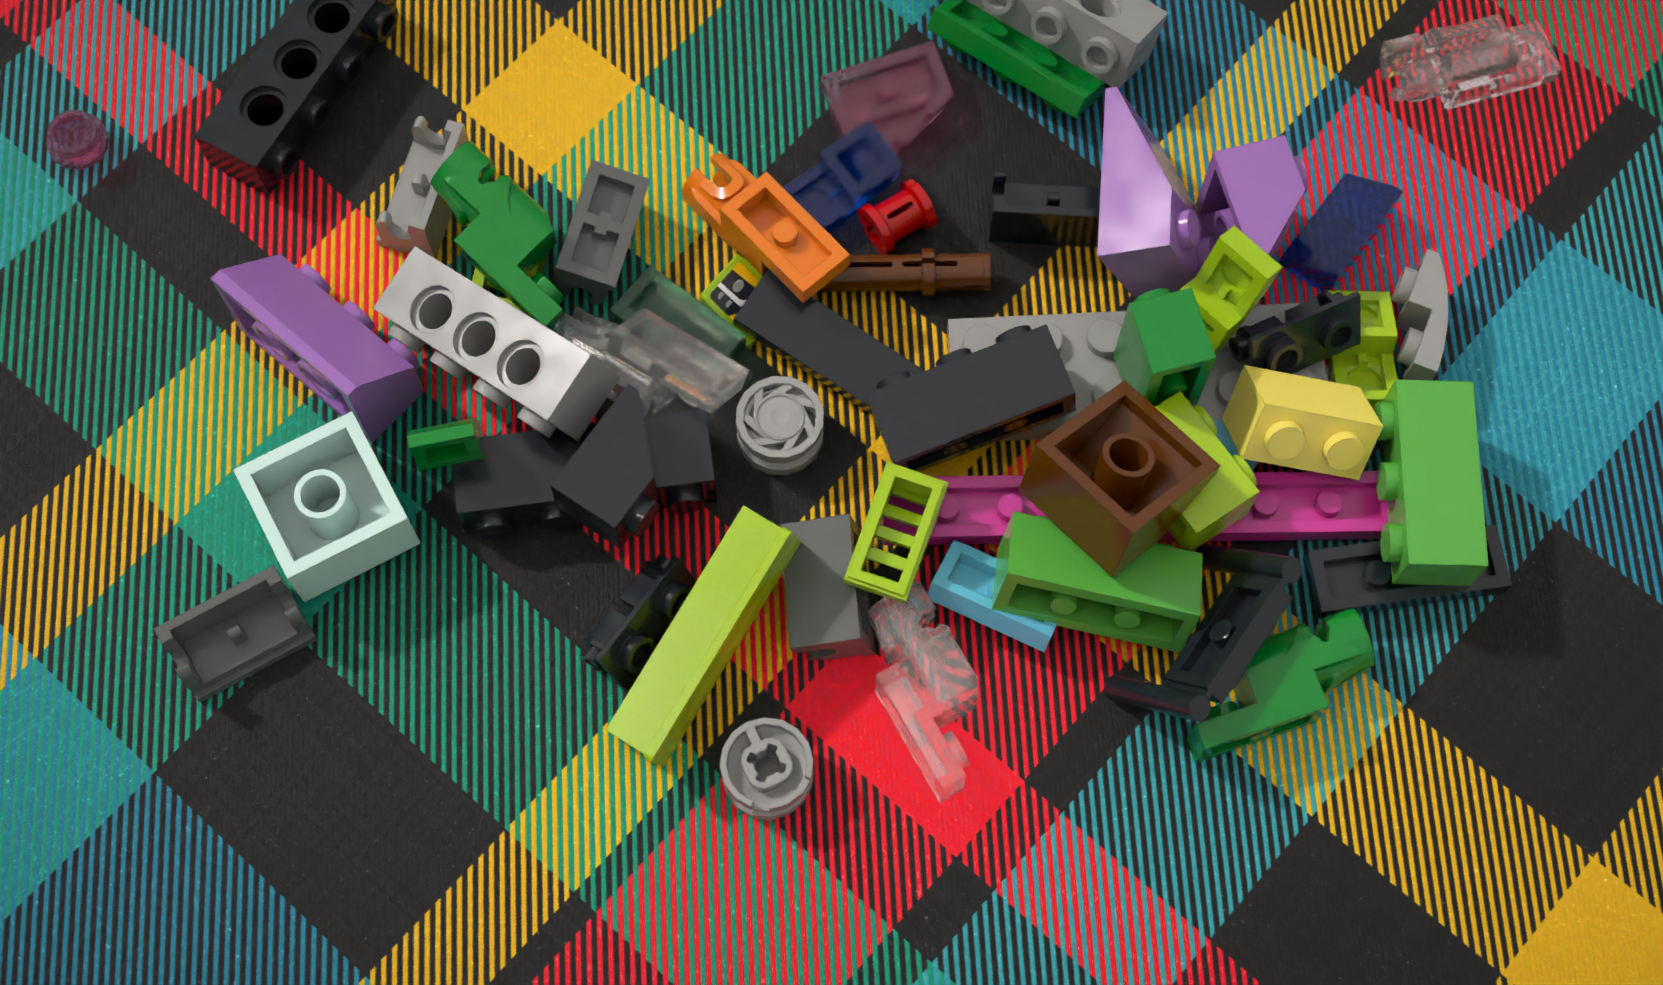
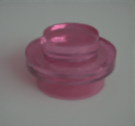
[46,110,109,170]

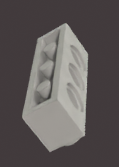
[967,0,1168,89]
[373,246,620,441]

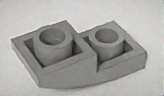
[1391,249,1448,381]

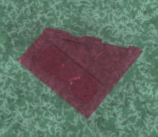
[820,41,954,188]

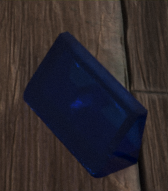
[1278,173,1403,292]

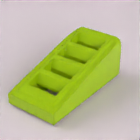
[843,461,949,604]

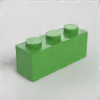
[1374,380,1488,586]
[992,511,1203,653]

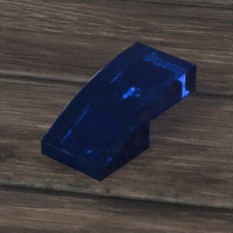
[783,120,904,233]

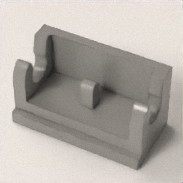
[375,116,469,259]

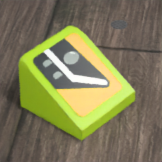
[700,254,763,349]

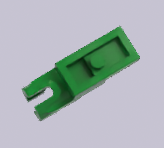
[430,141,567,333]
[1186,609,1375,764]

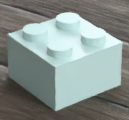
[233,411,420,602]

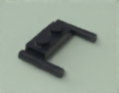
[1104,544,1302,722]

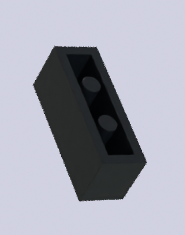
[866,324,1076,472]

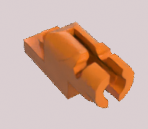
[682,153,850,303]

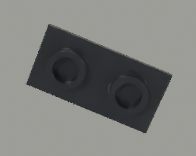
[1229,291,1361,374]
[580,555,696,692]

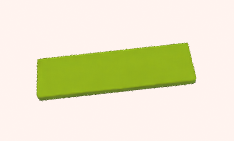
[606,505,802,765]

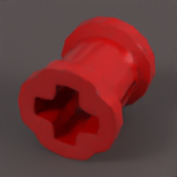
[857,178,938,254]

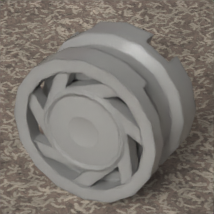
[736,376,824,475]
[720,717,814,820]

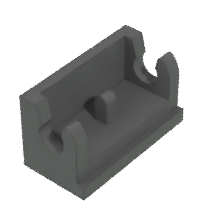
[552,160,650,305]
[780,514,875,660]
[154,565,318,703]

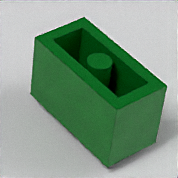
[1113,288,1216,407]

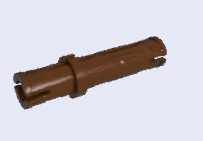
[817,248,991,297]

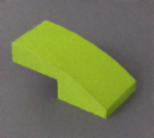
[1180,225,1282,356]
[1328,290,1398,410]

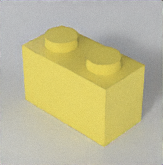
[1222,365,1383,480]

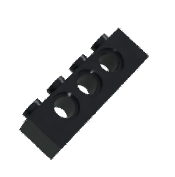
[194,0,399,196]

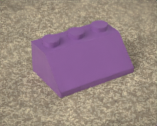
[210,254,424,443]

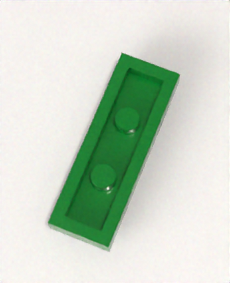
[926,0,1106,118]

